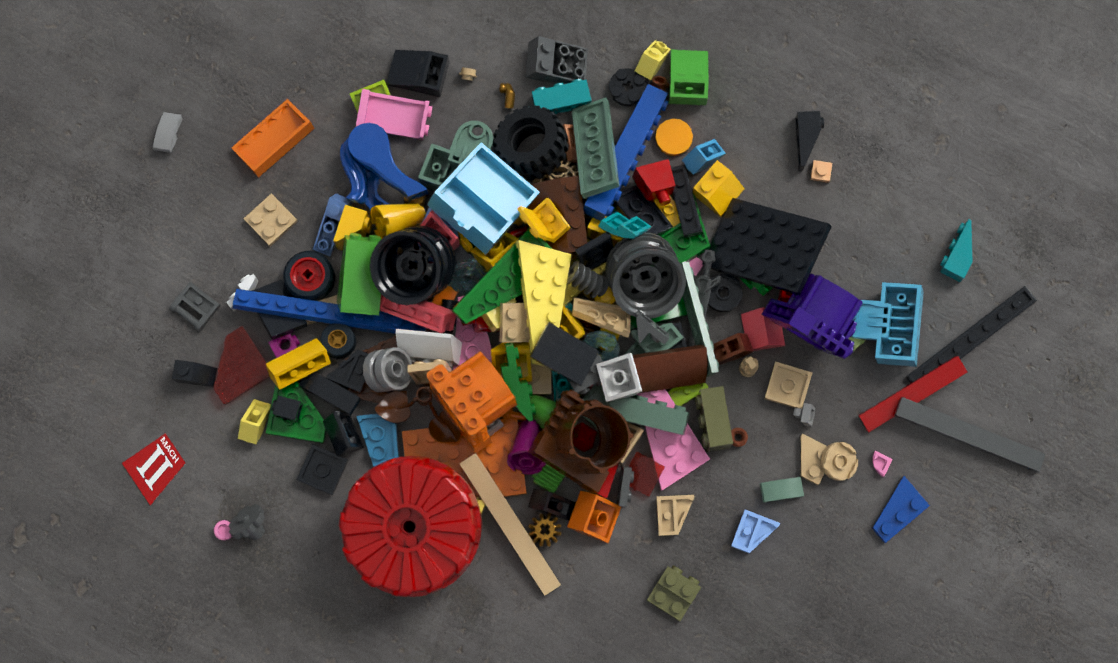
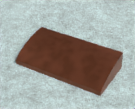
[633,345,707,393]

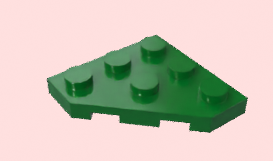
[266,381,326,444]

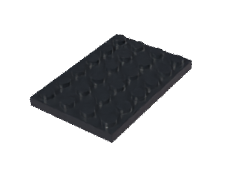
[702,198,832,295]

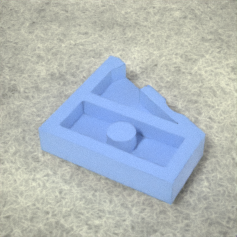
[731,510,780,553]

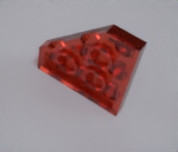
[213,326,270,405]

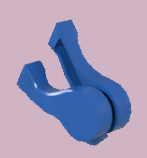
[340,123,429,211]

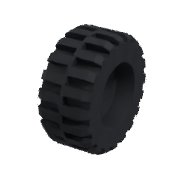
[493,105,569,181]

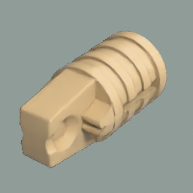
[739,356,759,377]

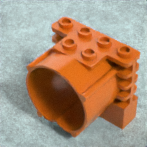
[427,351,517,453]

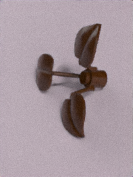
[375,383,461,442]

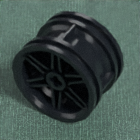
[370,225,456,305]

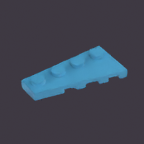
[356,414,399,467]

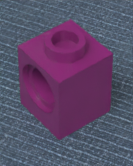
[268,333,300,358]

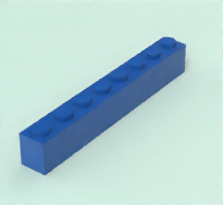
[584,84,669,221]

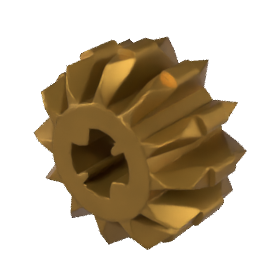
[529,514,561,547]

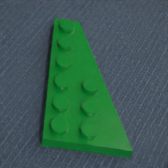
[451,228,570,324]

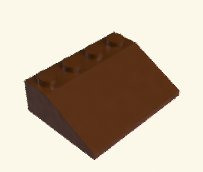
[526,176,587,257]

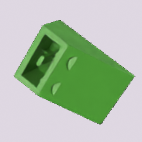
[669,50,709,105]

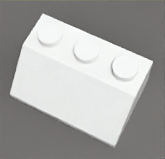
[396,329,462,367]

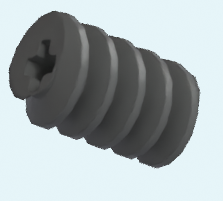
[567,261,609,298]

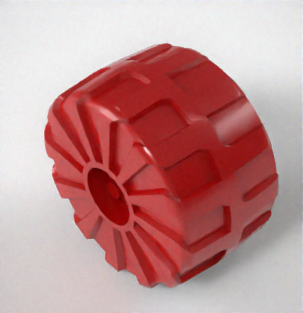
[339,456,482,597]

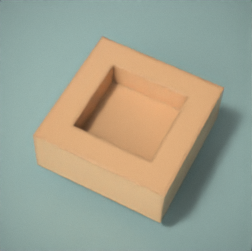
[810,160,832,183]

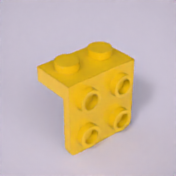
[517,198,571,243]

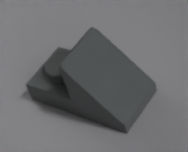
[636,310,669,344]

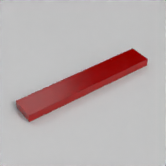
[858,355,968,432]

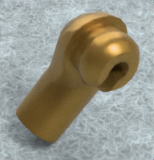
[499,83,515,108]

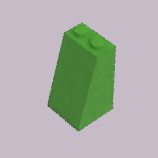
[336,233,382,316]

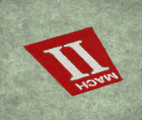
[122,433,185,506]

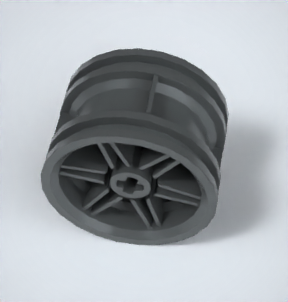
[605,233,686,318]

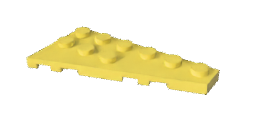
[516,240,571,367]

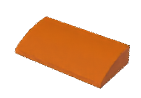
[232,99,315,178]

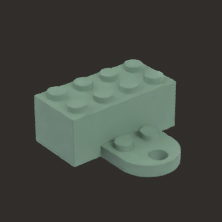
[418,121,493,191]

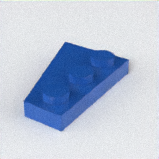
[872,476,930,543]

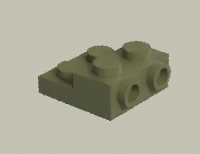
[646,565,701,621]

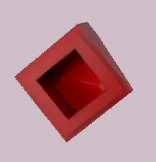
[572,423,597,452]

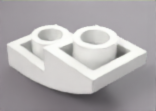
[227,274,258,312]

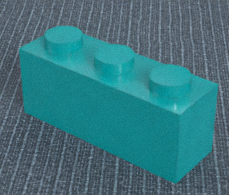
[532,79,592,114]

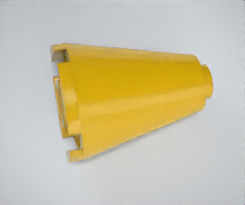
[370,203,426,239]

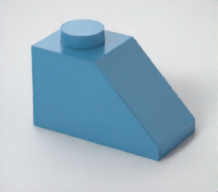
[682,139,726,175]

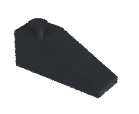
[795,111,824,171]

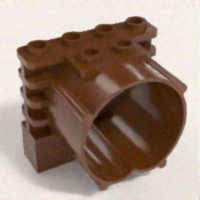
[528,390,634,493]

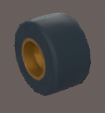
[320,323,356,359]

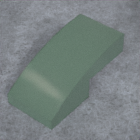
[760,477,804,503]

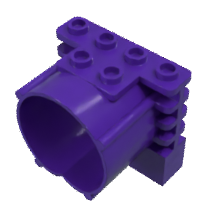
[761,273,863,359]

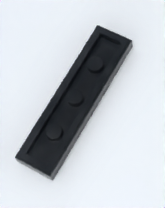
[671,165,703,238]

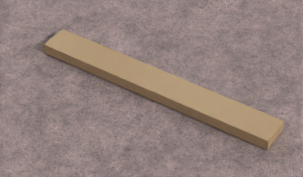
[459,453,561,596]

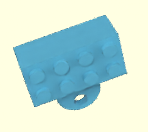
[851,282,924,367]

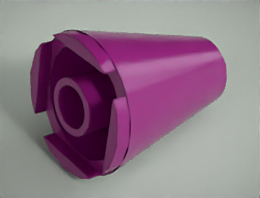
[507,420,546,475]

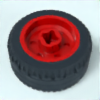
[283,251,335,301]

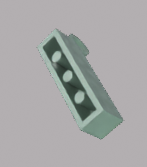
[609,396,690,435]

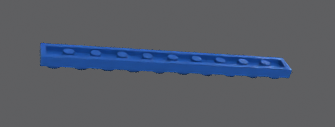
[233,289,426,334]

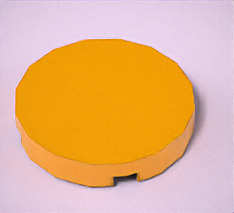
[655,118,693,156]

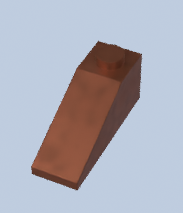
[713,333,754,365]

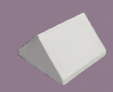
[596,353,642,402]

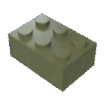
[695,386,733,452]

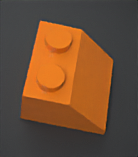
[567,490,621,543]

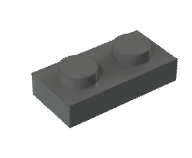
[616,465,634,507]

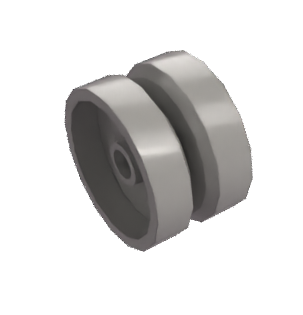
[363,347,412,392]

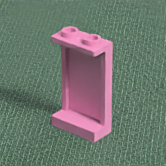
[356,89,432,140]

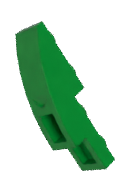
[500,343,536,421]

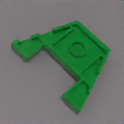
[661,193,710,264]

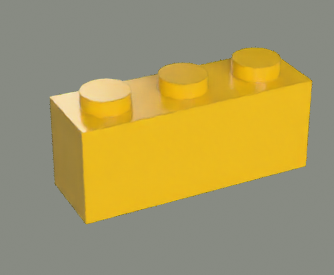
[265,338,331,390]

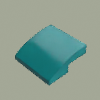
[598,211,652,238]

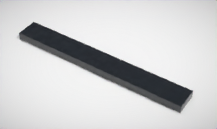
[906,286,1037,383]

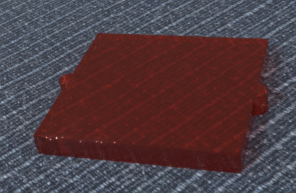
[629,451,665,497]

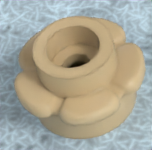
[459,67,477,81]

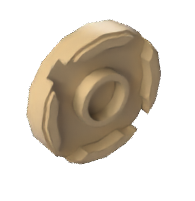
[821,442,858,481]

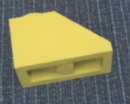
[238,399,271,444]

